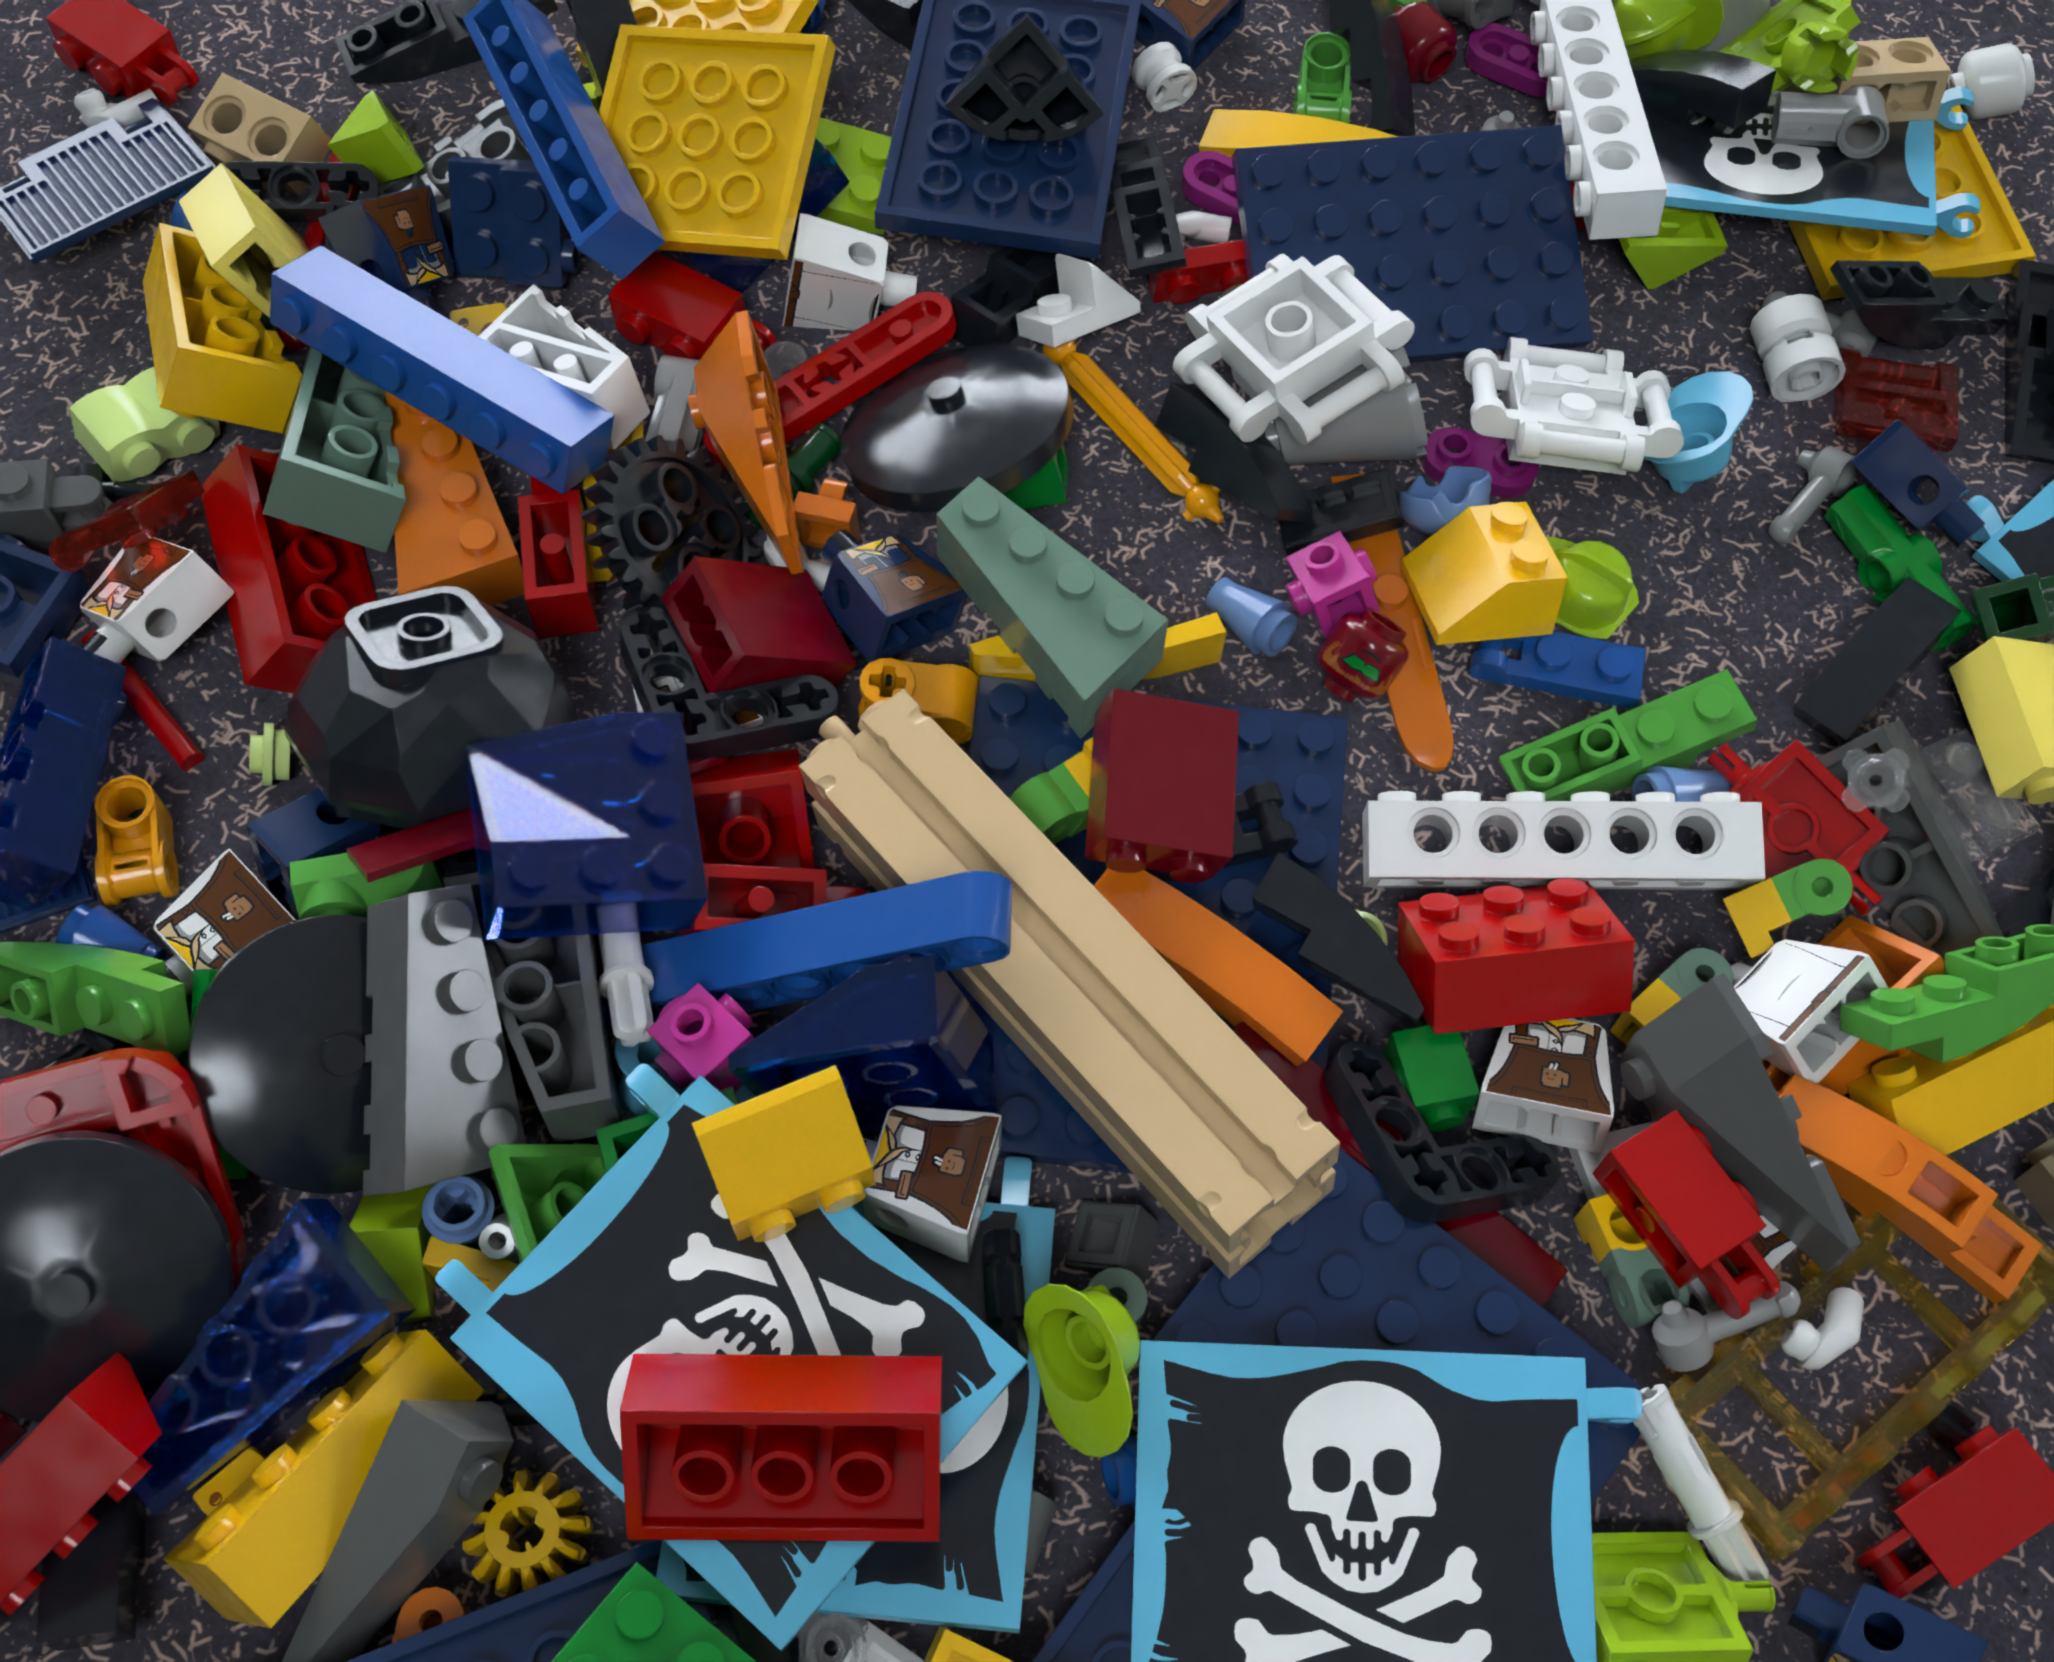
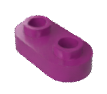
[1465,23,1548,97]
[1181,151,1241,226]
[1421,427,1539,498]

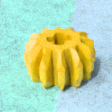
[462,1470,593,1599]

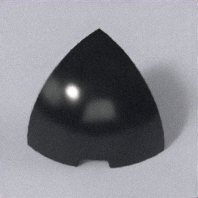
[945,11,1105,143]

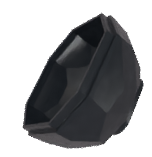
[284,586,580,829]

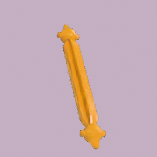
[1043,338,1224,524]

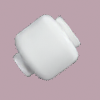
[1948,43,2035,120]

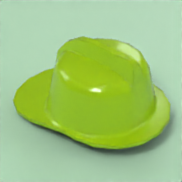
[1613,0,1724,61]
[1546,537,1639,639]
[1023,1284,1141,1458]

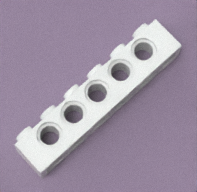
[1530,0,1667,240]
[1362,791,1765,890]

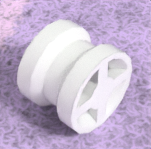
[1131,42,1198,113]

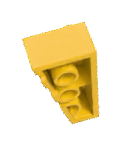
[143,223,302,434]
[163,1329,485,1628]

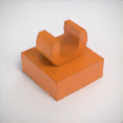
[794,478,861,549]

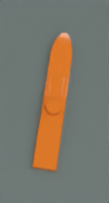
[1330,472,1454,772]

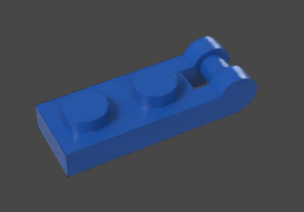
[1469,631,1646,709]

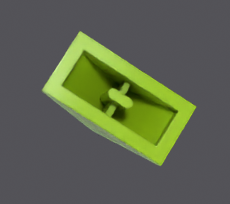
[327,90,425,186]
[1618,206,1728,289]
[346,1183,436,1324]

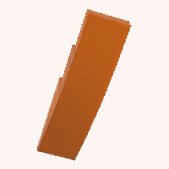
[1093,868,1343,1066]

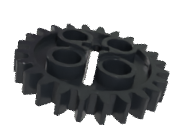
[581,435,761,613]

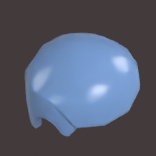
[1399,466,1492,537]

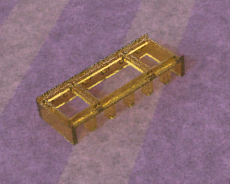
[1668,1154,2054,1566]

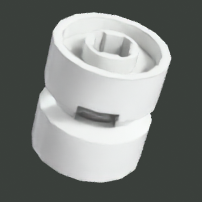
[1750,294,1846,402]

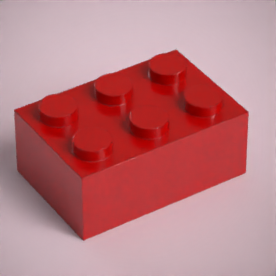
[1397,878,1635,1034]

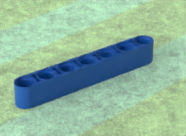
[605,871,1012,1027]

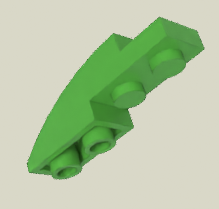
[1498,669,1757,801]
[1840,924,2054,1063]
[0,942,190,1055]

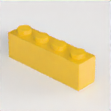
[1847,1003,2054,1156]

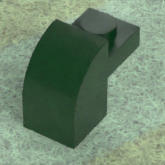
[1970,572,2054,643]

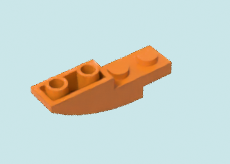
[1777,1074,2043,1304]

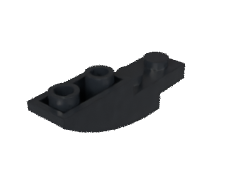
[335,0,559,83]
[1830,261,2010,350]

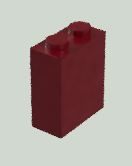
[661,556,857,693]
[1085,688,1239,883]

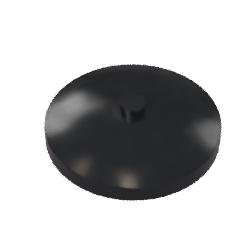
[841,344,1074,512]
[187,915,373,1194]
[0,1131,235,1423]

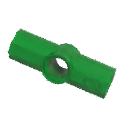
[1824,484,1977,653]

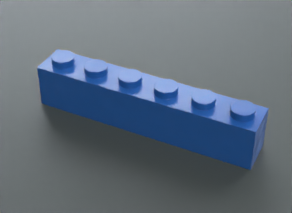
[462,0,665,280]
[270,245,614,495]

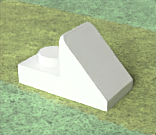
[1016,254,1141,347]

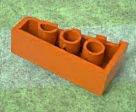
[386,391,524,606]

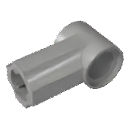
[1771,85,1889,159]
[645,355,705,455]

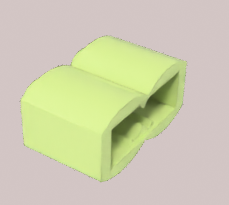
[69,367,221,482]

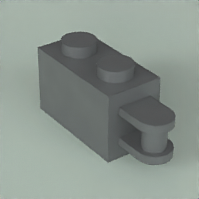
[0,459,115,551]

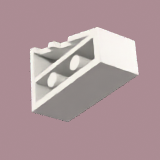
[479,284,650,450]

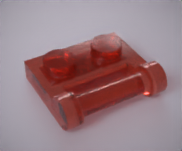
[1835,347,1959,453]
[49,470,205,572]

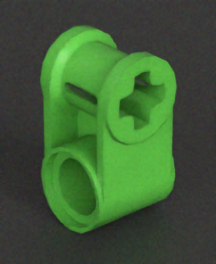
[1293,32,1352,123]

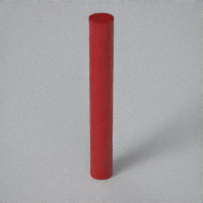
[82,629,204,772]

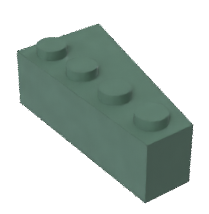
[262,347,406,553]
[937,476,1168,739]

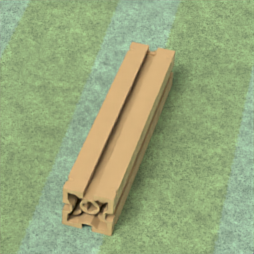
[799,689,1340,1279]

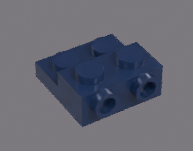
[447,156,579,287]
[0,533,91,678]

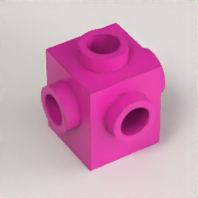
[1285,531,1380,640]
[646,983,769,1093]

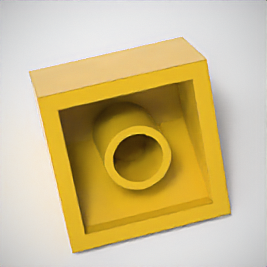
[1400,502,1568,645]
[691,1065,876,1242]

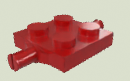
[1707,739,1890,917]

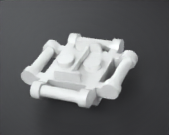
[1173,254,1415,445]
[1464,337,1684,475]

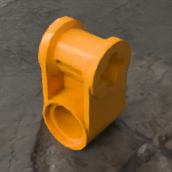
[858,658,979,745]
[94,775,179,908]

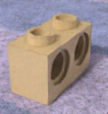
[1810,37,1951,125]
[188,72,331,196]

